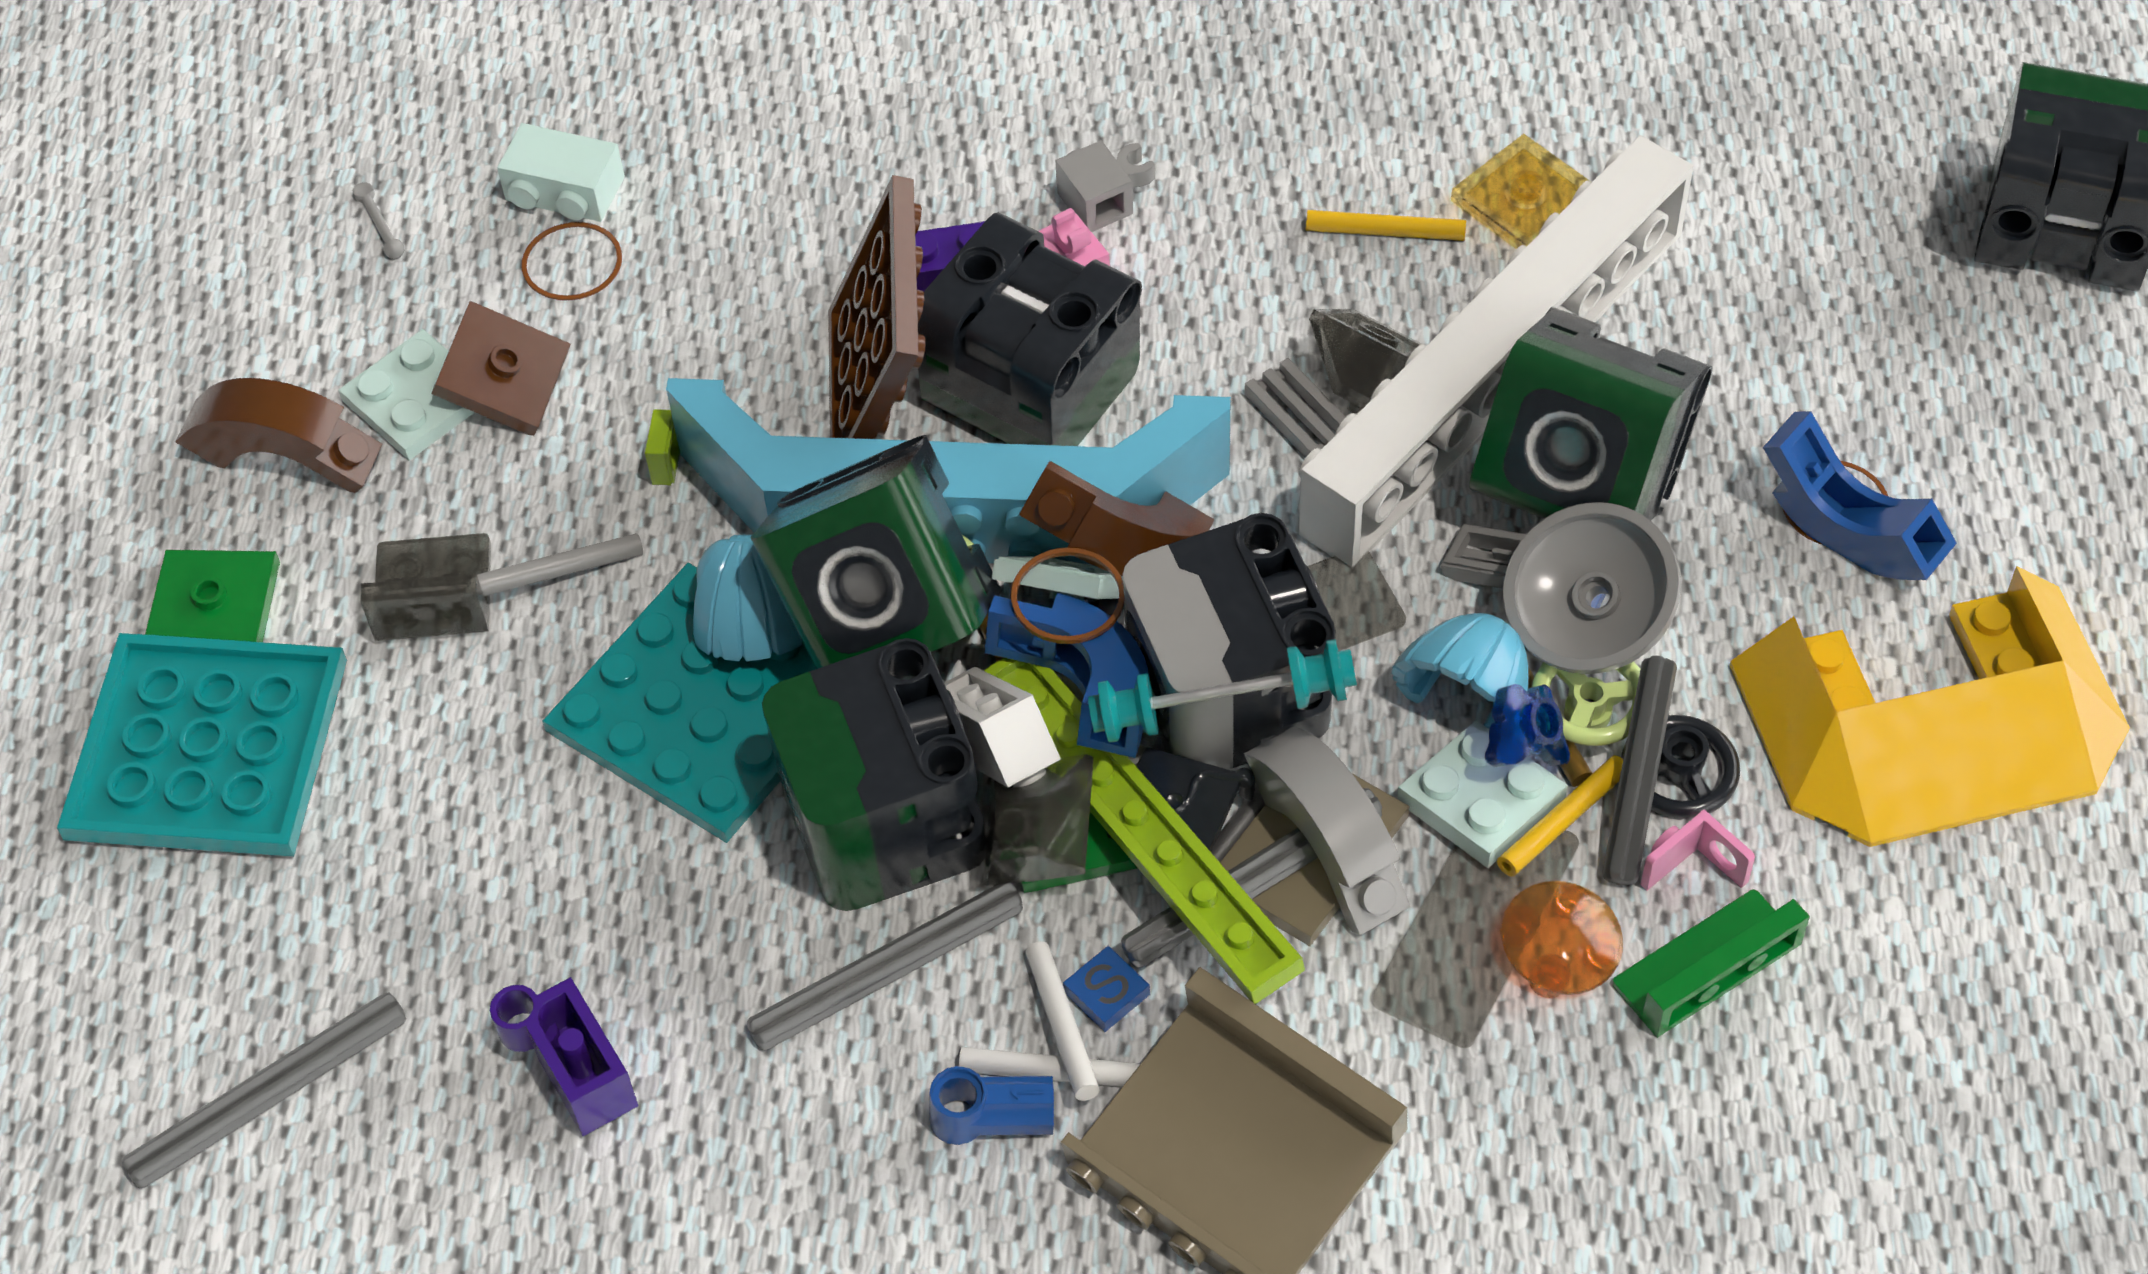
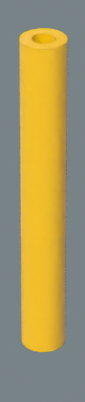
[1306,210,1466,241]
[1497,755,1623,877]

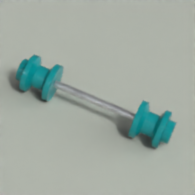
[1088,639,1357,743]

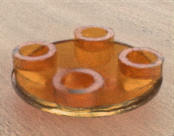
[1499,881,1623,998]

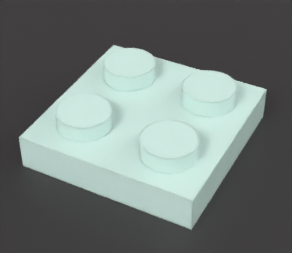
[338,329,475,461]
[1397,720,1568,868]

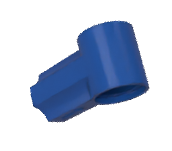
[929,1066,1054,1145]

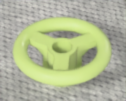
[1532,661,1640,746]

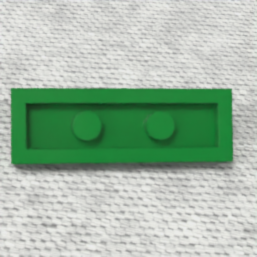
[1613,889,1810,1038]

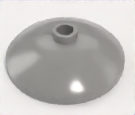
[1503,503,1681,674]

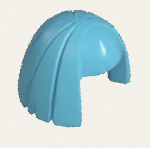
[693,534,802,661]
[1391,613,1528,741]

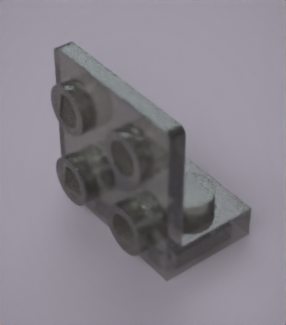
[360,533,491,641]

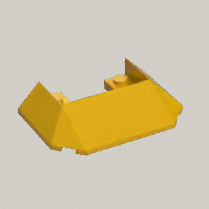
[1729,566,2130,847]

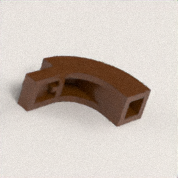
[175,378,382,493]
[1019,461,1215,576]

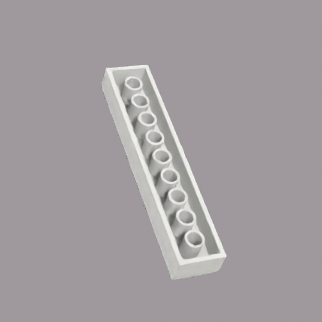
[1298,135,1694,570]

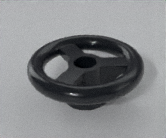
[1621,715,1740,818]

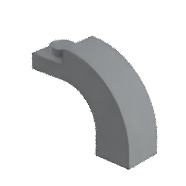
[1244,726,1411,935]

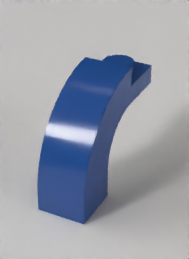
[1763,411,1957,580]
[985,593,1149,758]

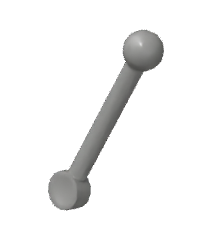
[352,182,404,259]

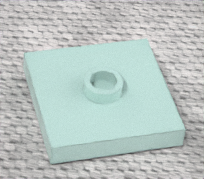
[992,556,1123,601]

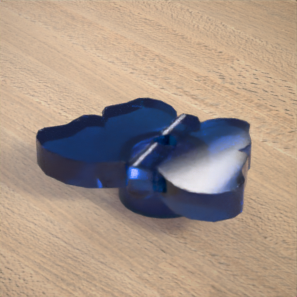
[1485,684,1570,767]

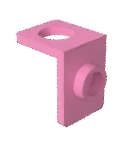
[1640,810,1755,891]

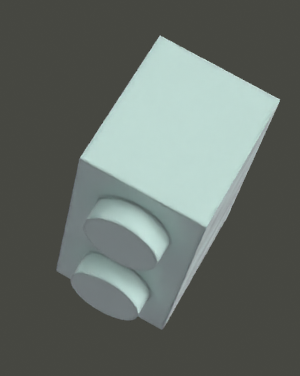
[497,123,625,222]

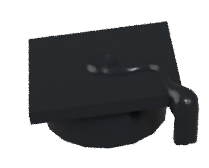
[1107,747,1255,852]

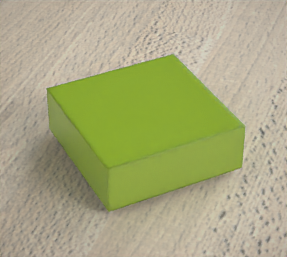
[645,409,680,486]

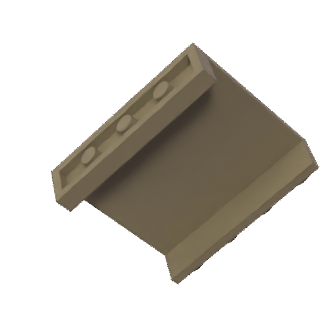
[1061,967,1408,1274]

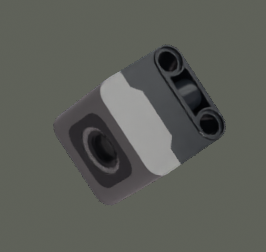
[1123,513,1336,769]

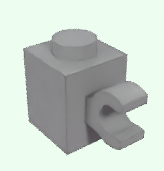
[1055,140,1155,232]

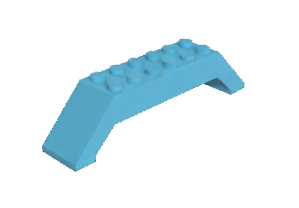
[666,378,1231,565]

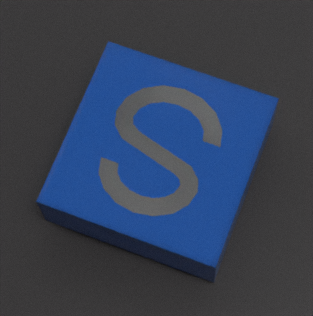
[1063,945,1150,1032]

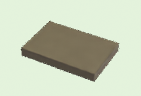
[1220,773,1410,946]

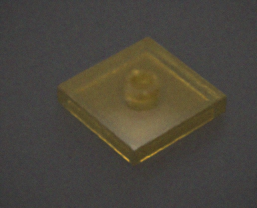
[1451,133,1591,249]

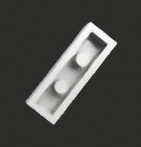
[944,667,1061,787]

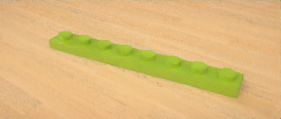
[983,658,1305,1004]

